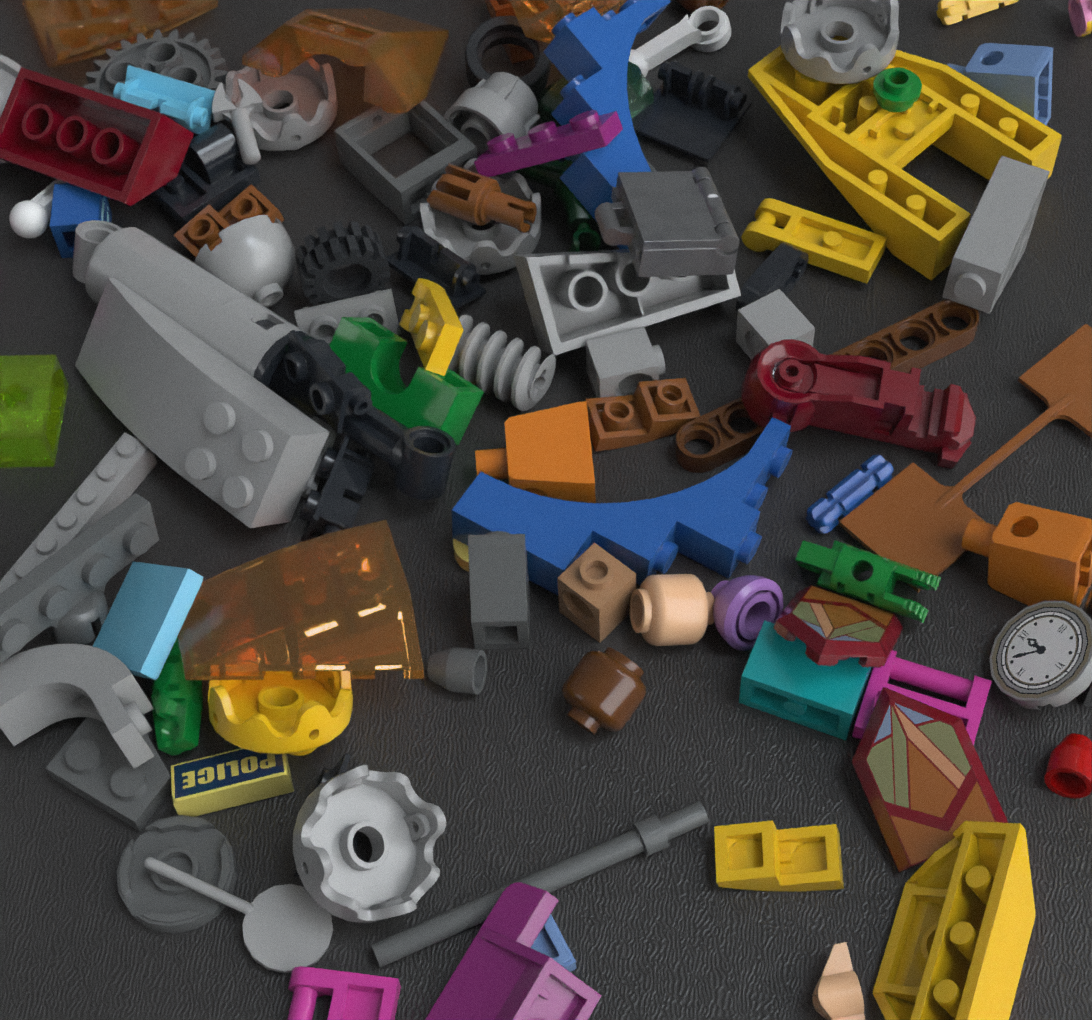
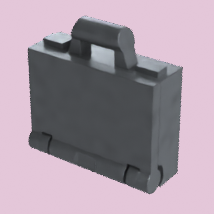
[595,167,739,277]

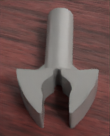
[212,78,263,165]

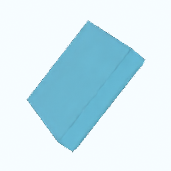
[93,561,204,680]

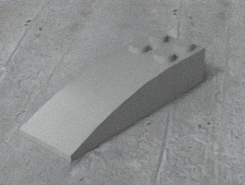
[75,278,329,528]

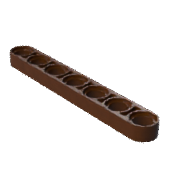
[675,299,979,473]

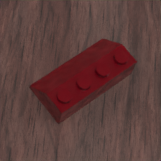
[0,67,194,206]

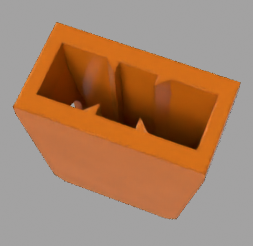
[475,401,596,503]
[962,502,1092,607]

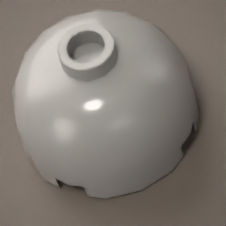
[194,215,296,308]

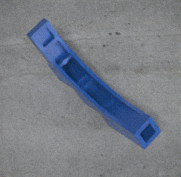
[543,0,671,249]
[452,417,793,595]

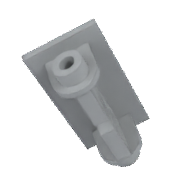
[294,289,401,345]

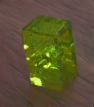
[0,354,69,468]

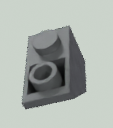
[468,531,530,650]

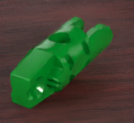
[795,540,942,623]
[152,624,203,756]

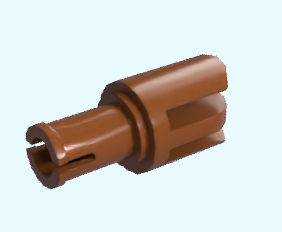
[427,163,537,233]

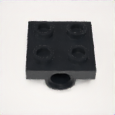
[148,123,261,227]

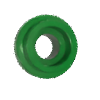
[873,67,922,112]

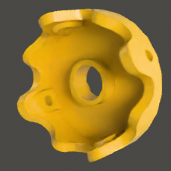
[208,636,353,756]

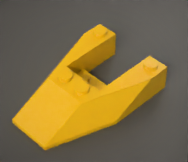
[748,36,1062,280]

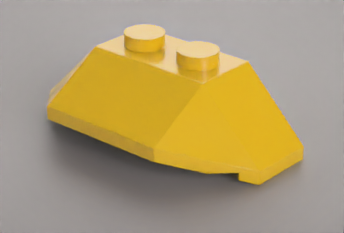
[872,821,1036,1020]

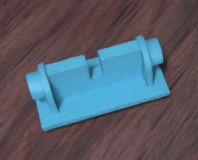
[113,65,215,135]

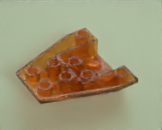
[242,8,449,114]

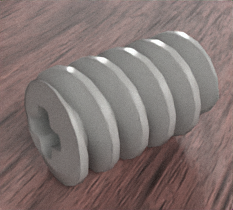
[448,314,556,411]

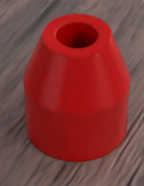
[1044,733,1092,799]

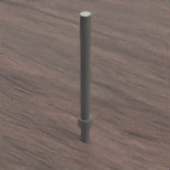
[371,801,709,967]

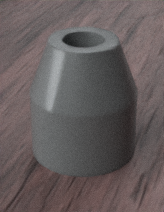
[427,647,487,695]

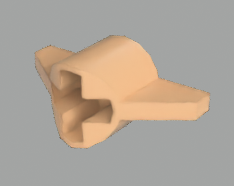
[812,942,866,1020]

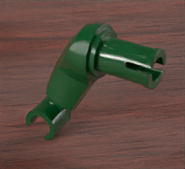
[515,159,601,252]

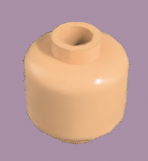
[630,574,715,646]

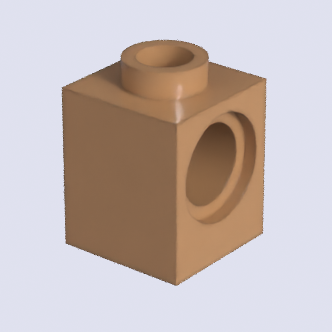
[557,542,636,643]

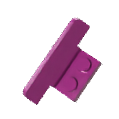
[425,882,601,1020]

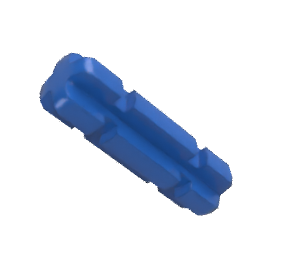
[806,454,894,534]

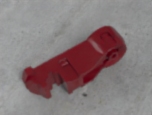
[741,339,976,469]

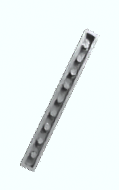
[0,433,157,594]

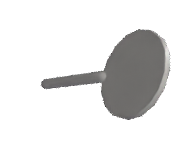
[144,857,333,974]

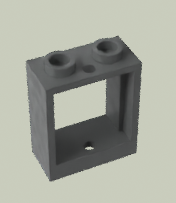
[334,86,478,225]

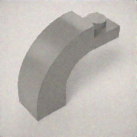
[0,644,154,769]

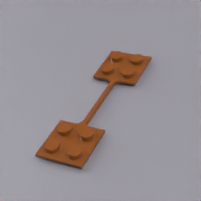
[839,324,1092,593]

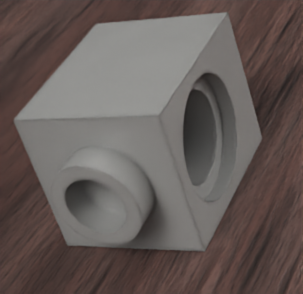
[736,289,815,360]
[586,327,666,398]

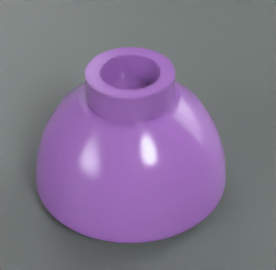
[711,575,784,651]

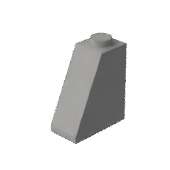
[942,156,1050,314]

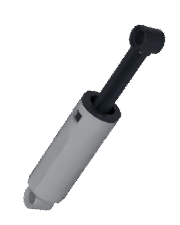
[72,220,456,500]

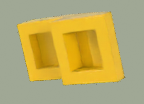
[714,820,844,892]

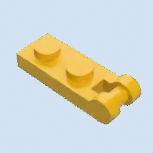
[741,198,887,284]
[399,278,464,376]

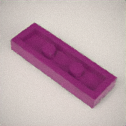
[474,110,623,177]

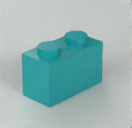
[739,620,871,741]

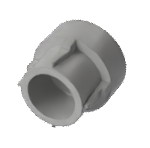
[444,72,540,157]

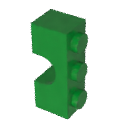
[330,317,484,445]

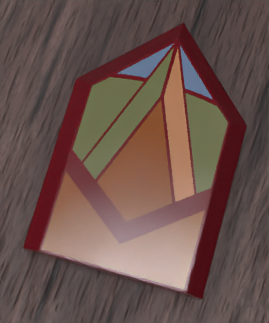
[774,585,903,668]
[852,687,1008,873]

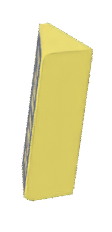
[171,748,294,817]

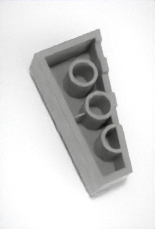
[513,249,741,356]

